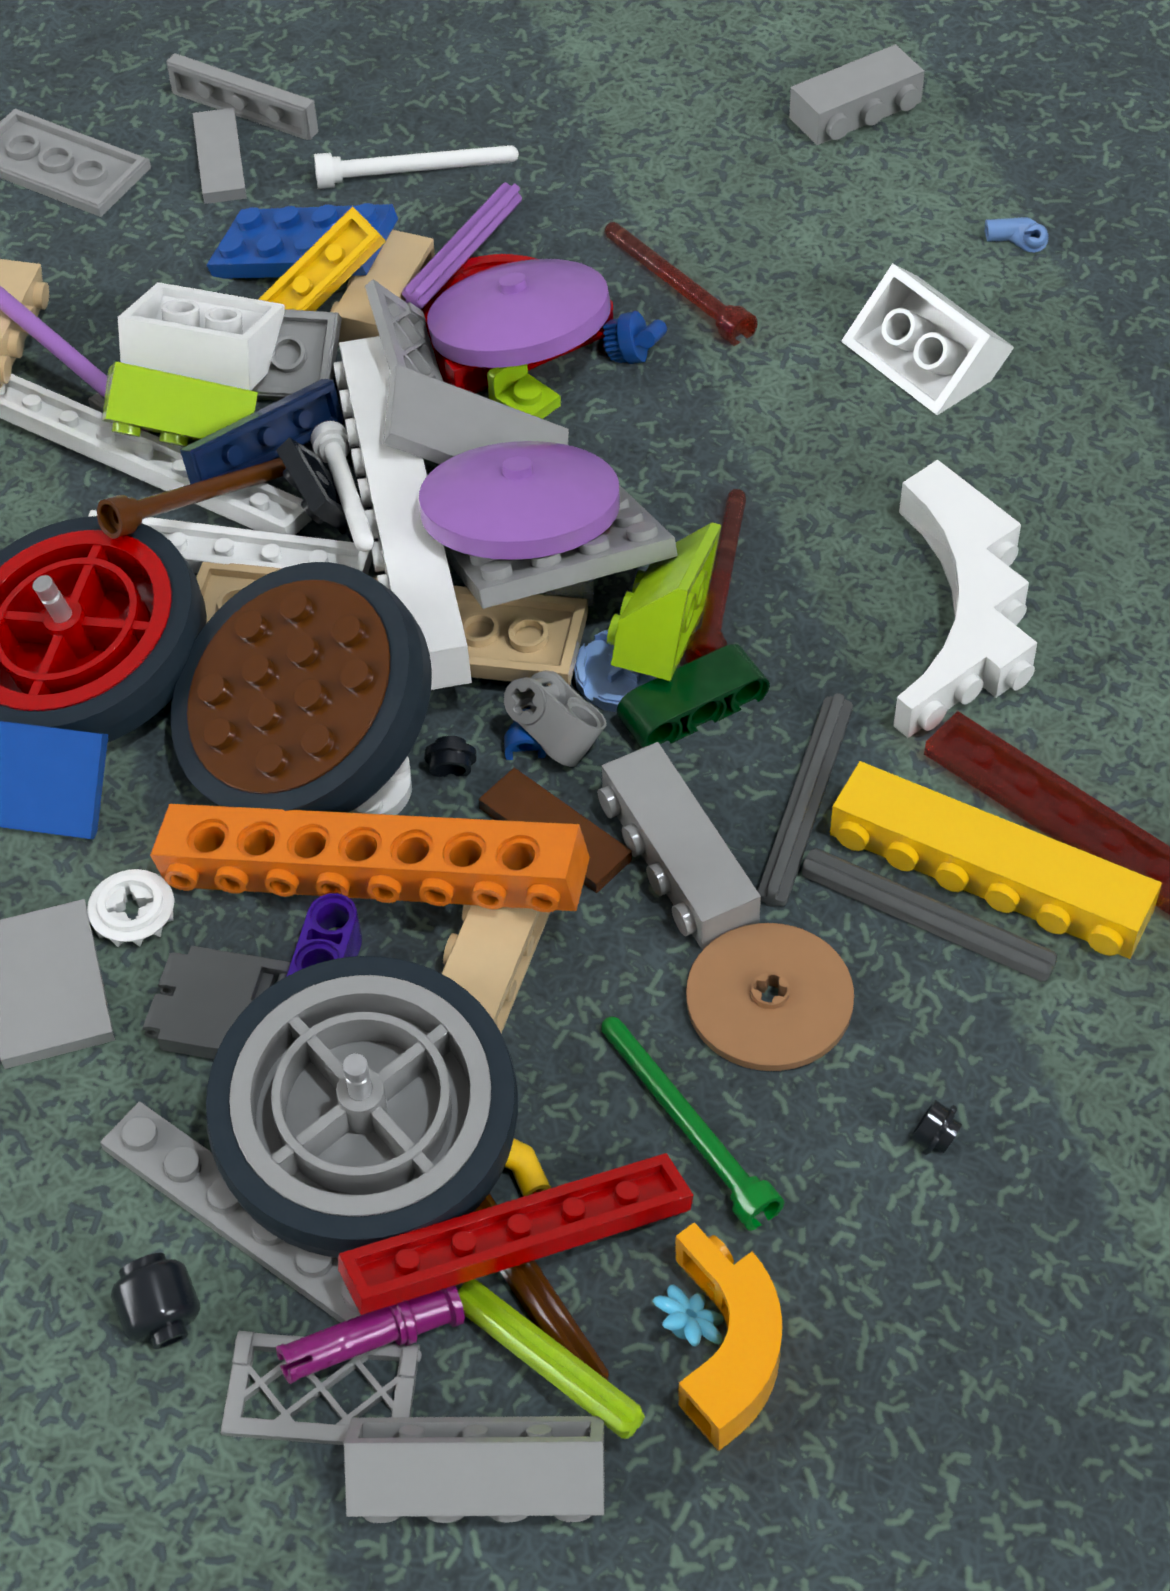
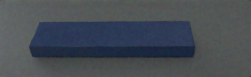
[180,379,345,484]

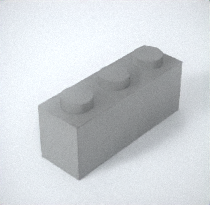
[789,44,925,145]

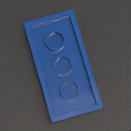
[207,203,398,279]

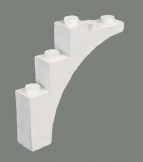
[894,460,1037,738]

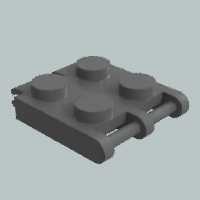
[142,945,291,1059]

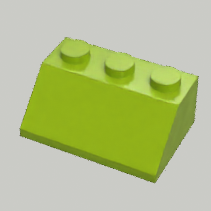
[102,361,258,447]
[607,522,721,681]

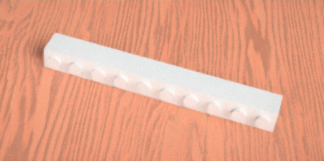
[333,336,472,690]

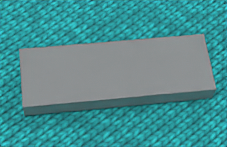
[193,108,247,204]

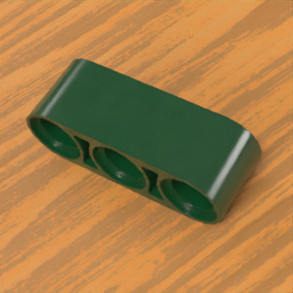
[616,644,770,748]

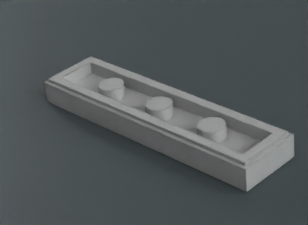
[166,53,318,140]

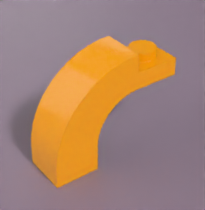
[675,1222,782,1451]

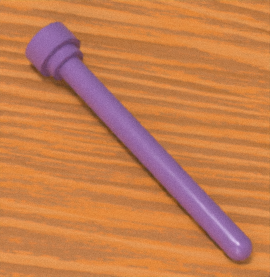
[0,286,149,432]

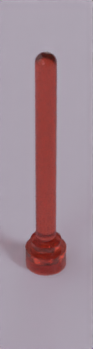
[604,222,758,346]
[685,489,746,663]

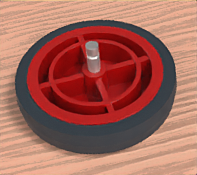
[0,516,207,742]

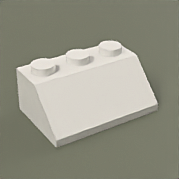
[841,264,1014,415]
[118,282,285,391]

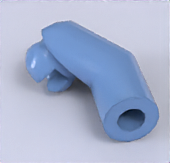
[985,217,1048,253]

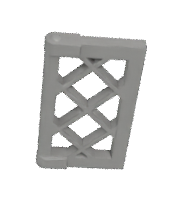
[365,279,443,381]
[220,1331,422,1445]

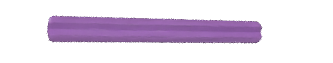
[402,183,522,309]

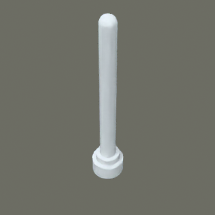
[314,145,519,189]
[311,421,374,552]

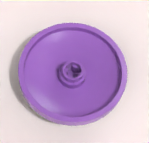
[427,259,611,368]
[419,441,620,560]

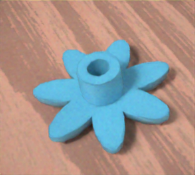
[652,1285,724,1347]

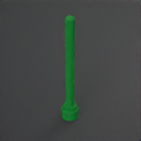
[601,1016,784,1231]

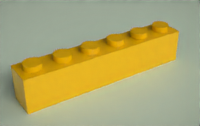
[830,761,1162,959]

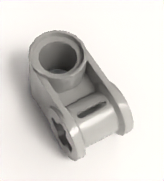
[504,670,606,767]

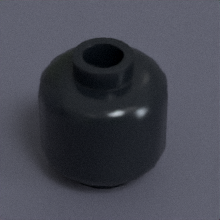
[111,1253,200,1349]

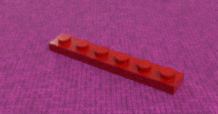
[338,1153,694,1315]

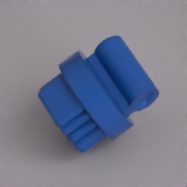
[603,311,667,364]

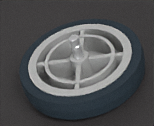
[206,956,518,1258]

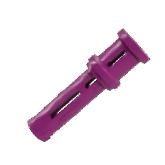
[276,1286,465,1384]

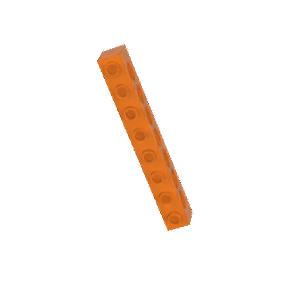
[150,804,590,913]

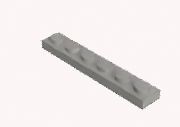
[100,1101,360,1323]

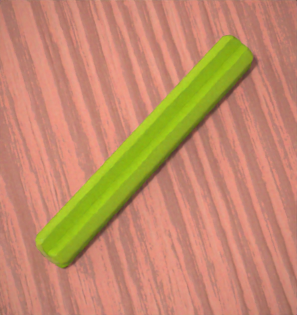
[457,1279,645,1439]

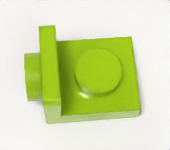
[487,364,561,419]

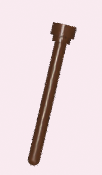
[97,458,286,539]

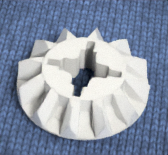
[87,869,175,947]

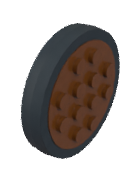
[171,562,432,813]

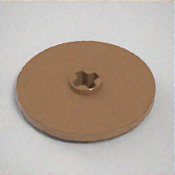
[686,923,854,1071]

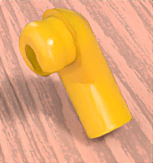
[505,1138,551,1197]

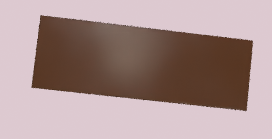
[478,767,632,893]

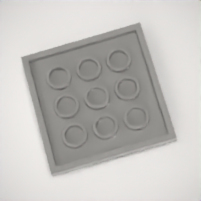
[444,485,678,609]

